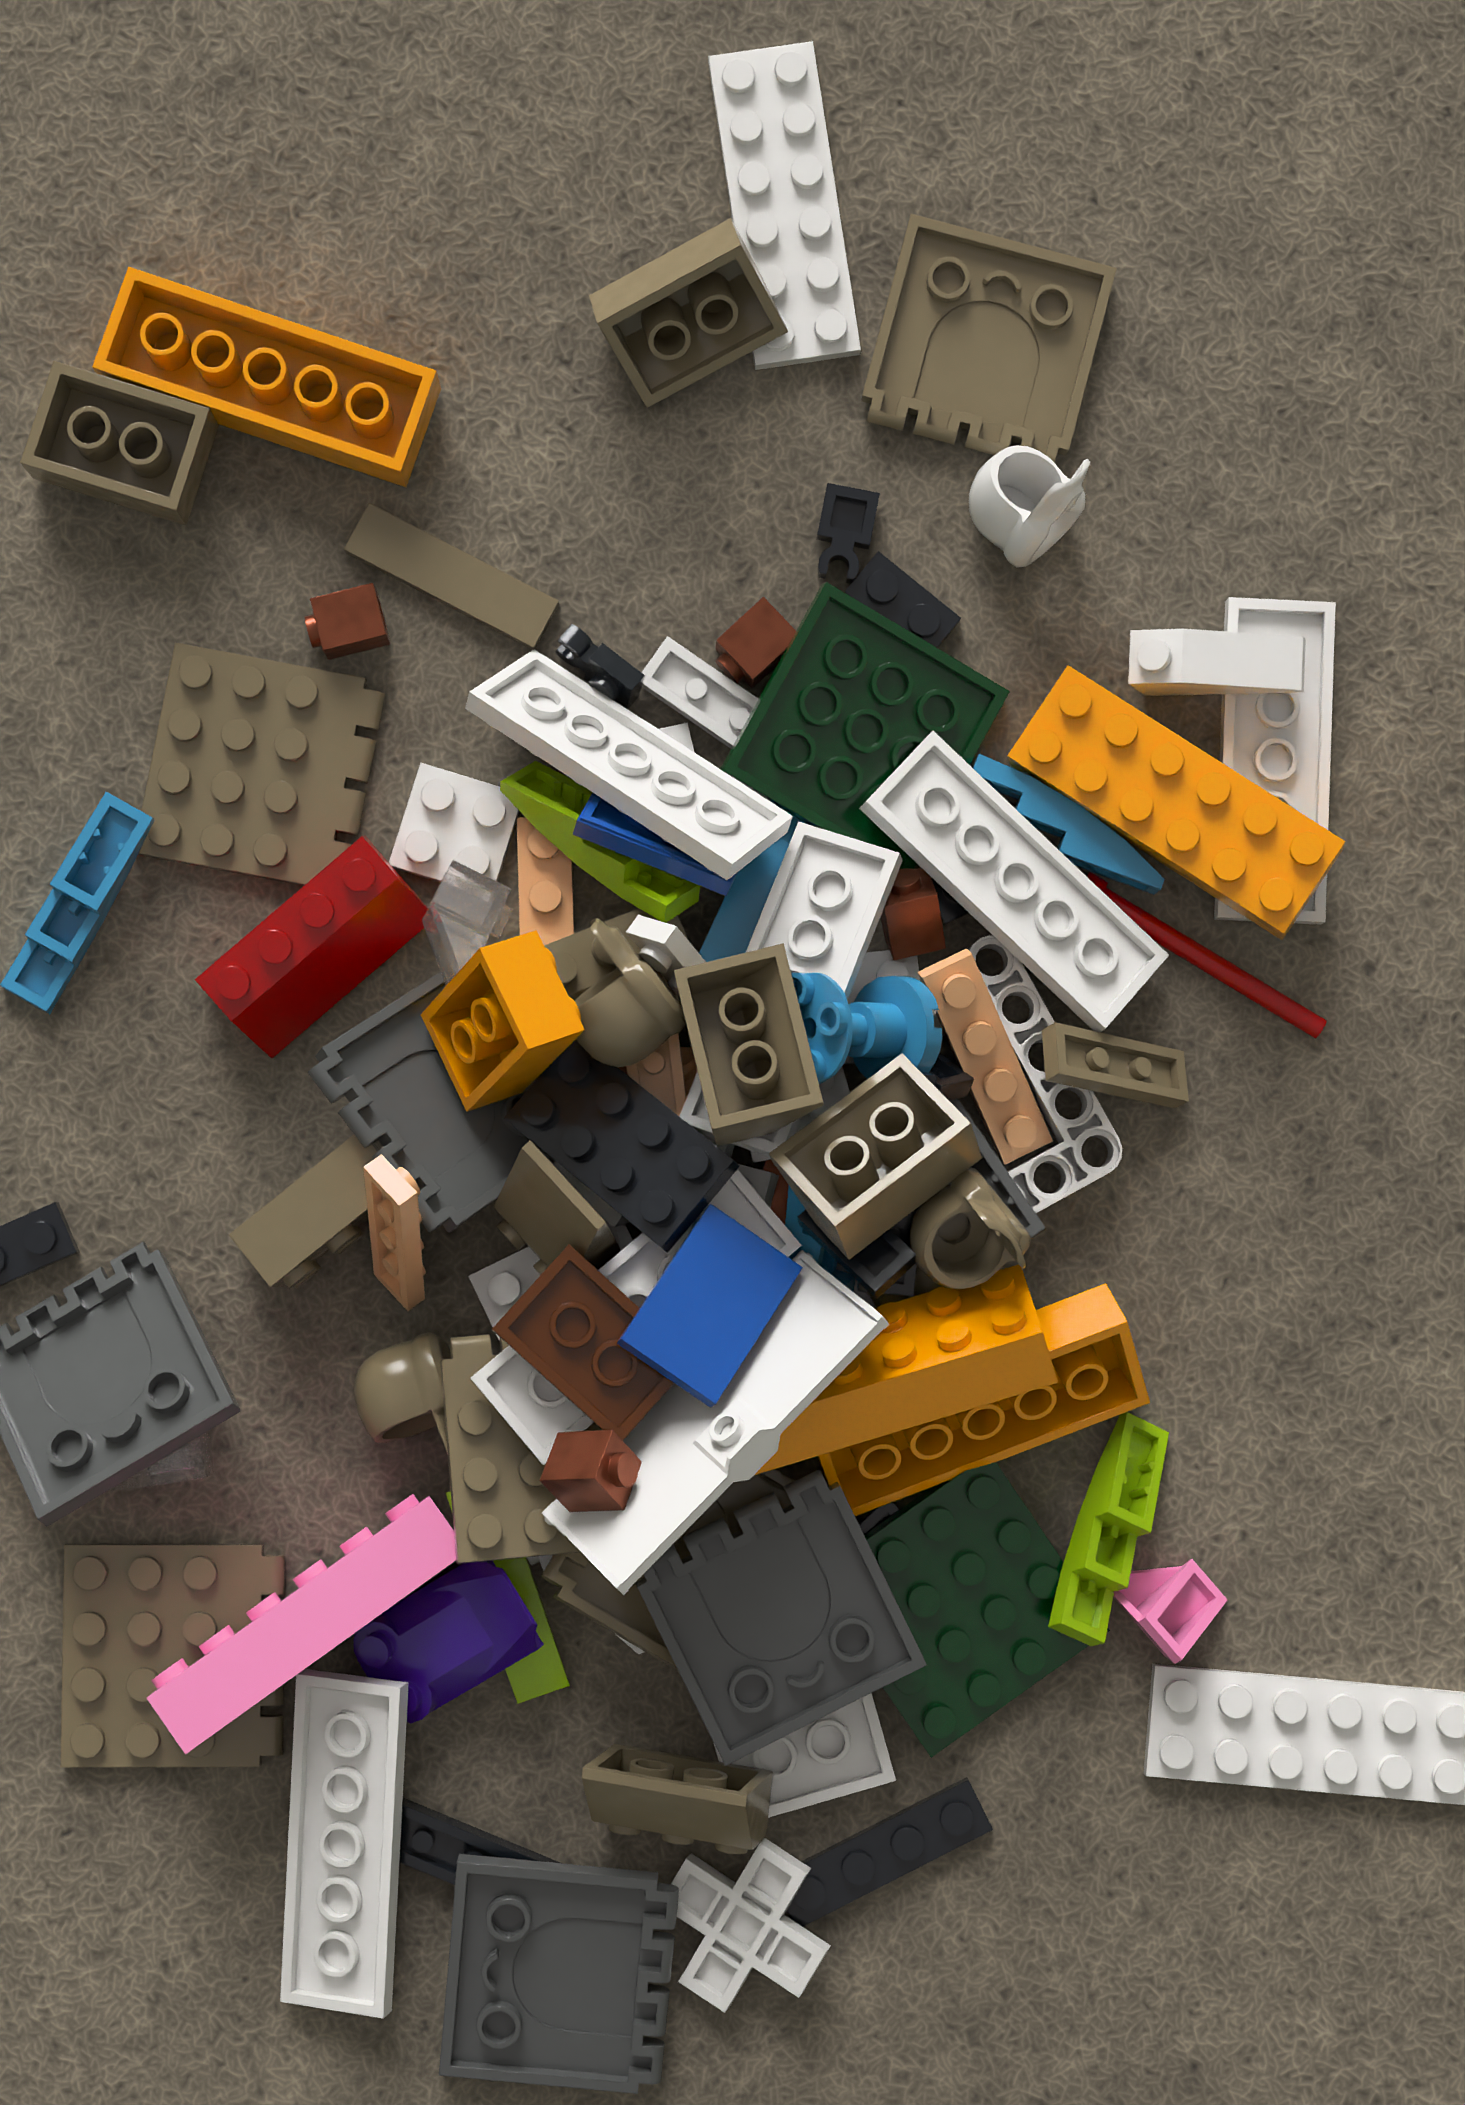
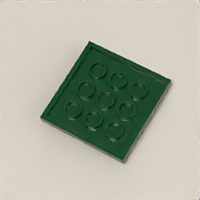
[721,582,1010,869]
[864,1462,1110,1758]

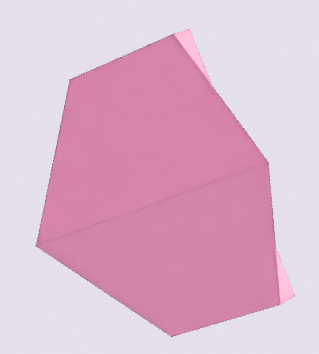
[1113,1559,1227,1664]

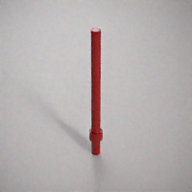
[1086,871,1327,1039]

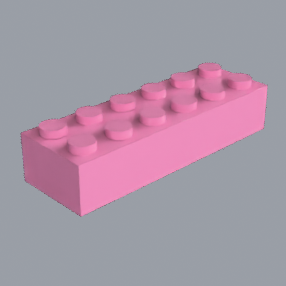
[147,1494,456,1755]

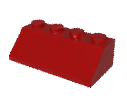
[195,836,436,1058]

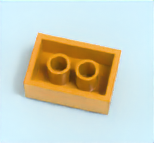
[421,930,585,1112]

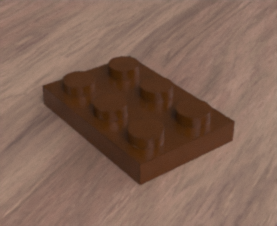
[492,1244,674,1440]

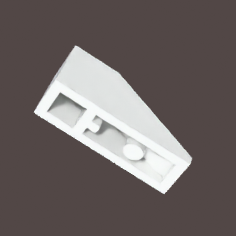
[1128,629,1306,696]

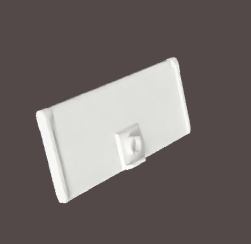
[542,1250,889,1595]

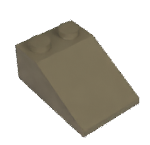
[494,1140,621,1275]

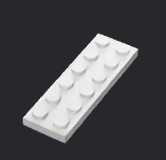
[708,41,861,370]
[1214,597,1336,925]
[465,649,793,880]
[859,731,1169,1032]
[679,822,903,1157]
[470,1169,802,1465]
[1144,1664,1465,1805]
[280,1669,409,2018]

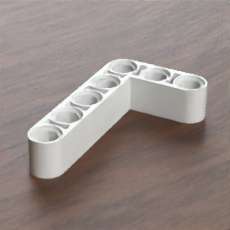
[969,935,1123,1213]

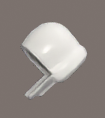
[968,445,1090,568]

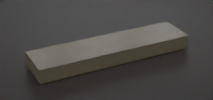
[344,503,559,650]

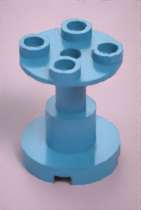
[791,973,942,1084]

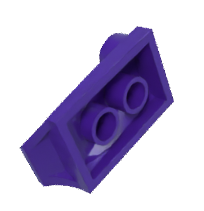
[353,1561,544,1724]

